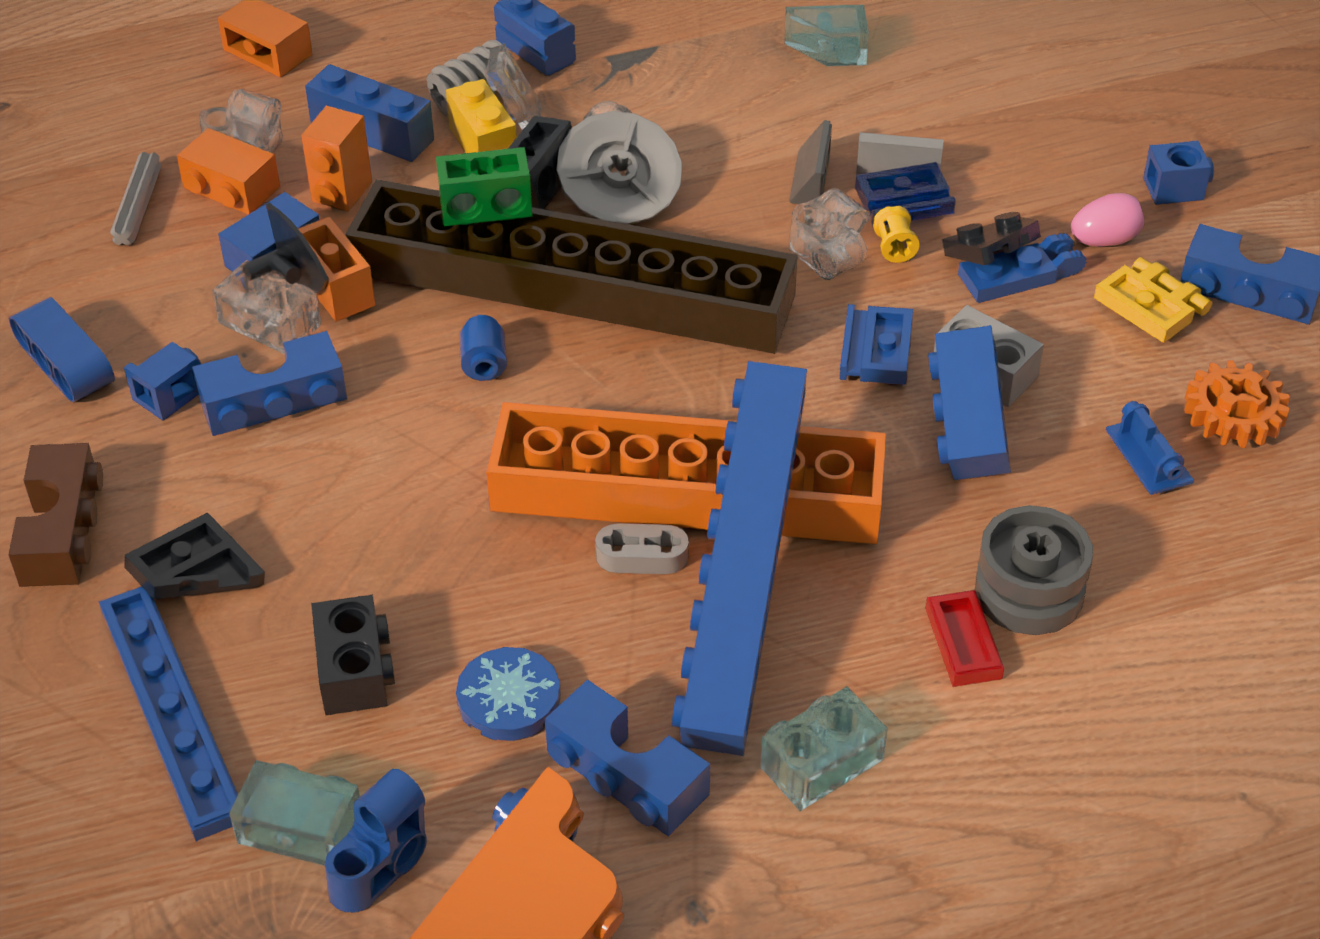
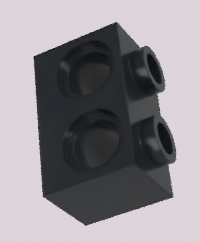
[508,116,572,209]
[311,594,395,716]

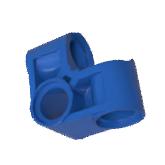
[325,769,427,913]

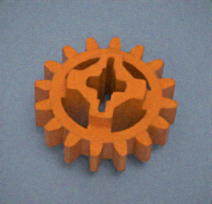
[1184,360,1290,448]

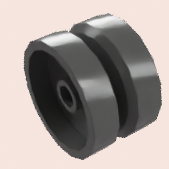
[975,505,1093,635]

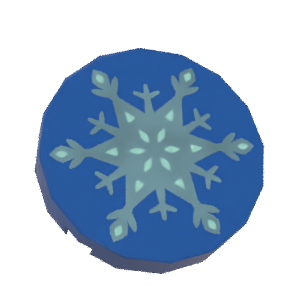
[456,647,561,741]

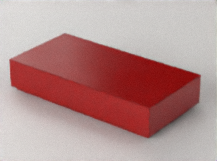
[925,590,1004,687]

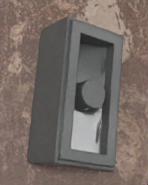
[789,120,832,206]

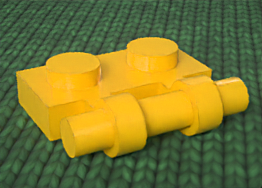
[1094,257,1212,343]

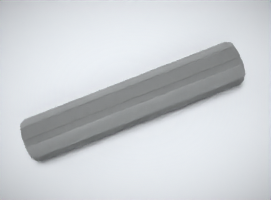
[110,152,162,246]

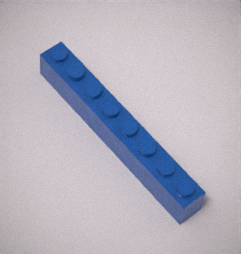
[672,361,807,756]

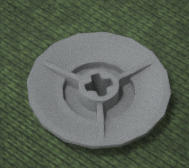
[557,111,682,225]

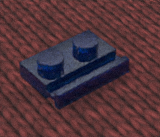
[855,162,956,226]

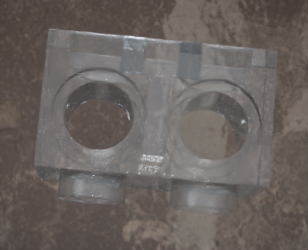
[212,260,322,354]

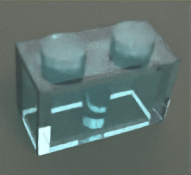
[229,760,360,866]

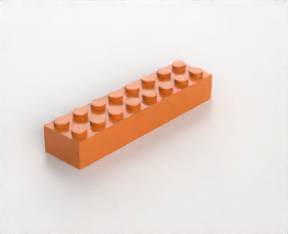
[486,402,886,544]

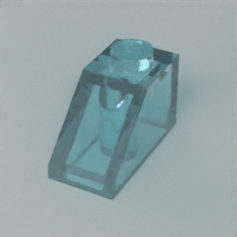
[784,5,869,66]

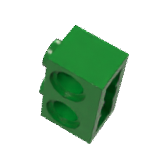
[436,147,532,226]

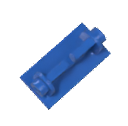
[1106,401,1194,495]

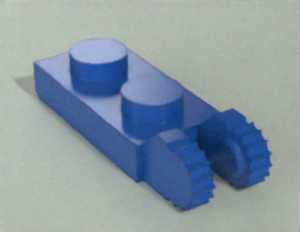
[958,233,1087,303]

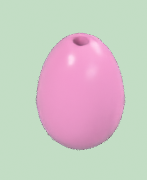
[1071,193,1144,247]

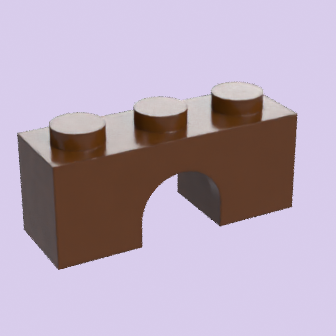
[8,443,103,587]

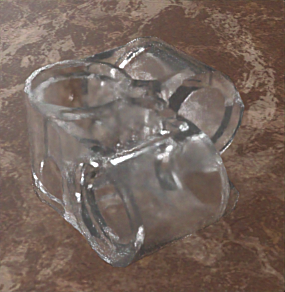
[199,89,283,153]
[789,188,871,280]

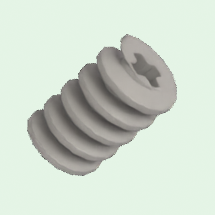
[426,40,516,117]

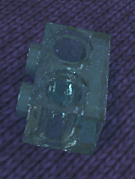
[761,686,888,811]

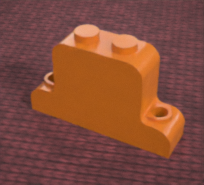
[409,767,624,939]

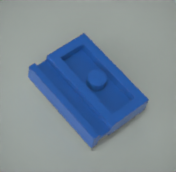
[840,304,913,385]

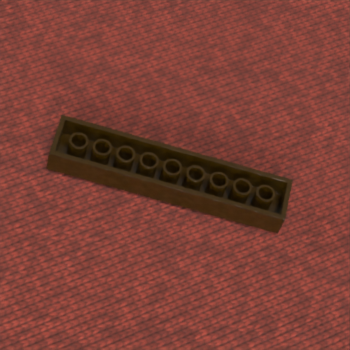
[345,179,798,354]

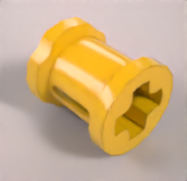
[873,206,920,263]

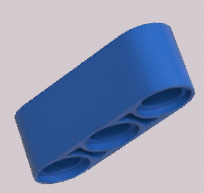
[9,297,115,402]

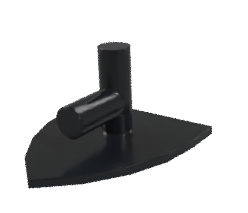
[242,202,329,295]

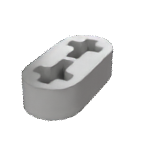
[595,523,689,574]

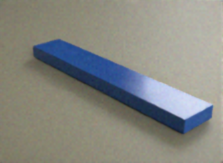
[99,586,248,841]

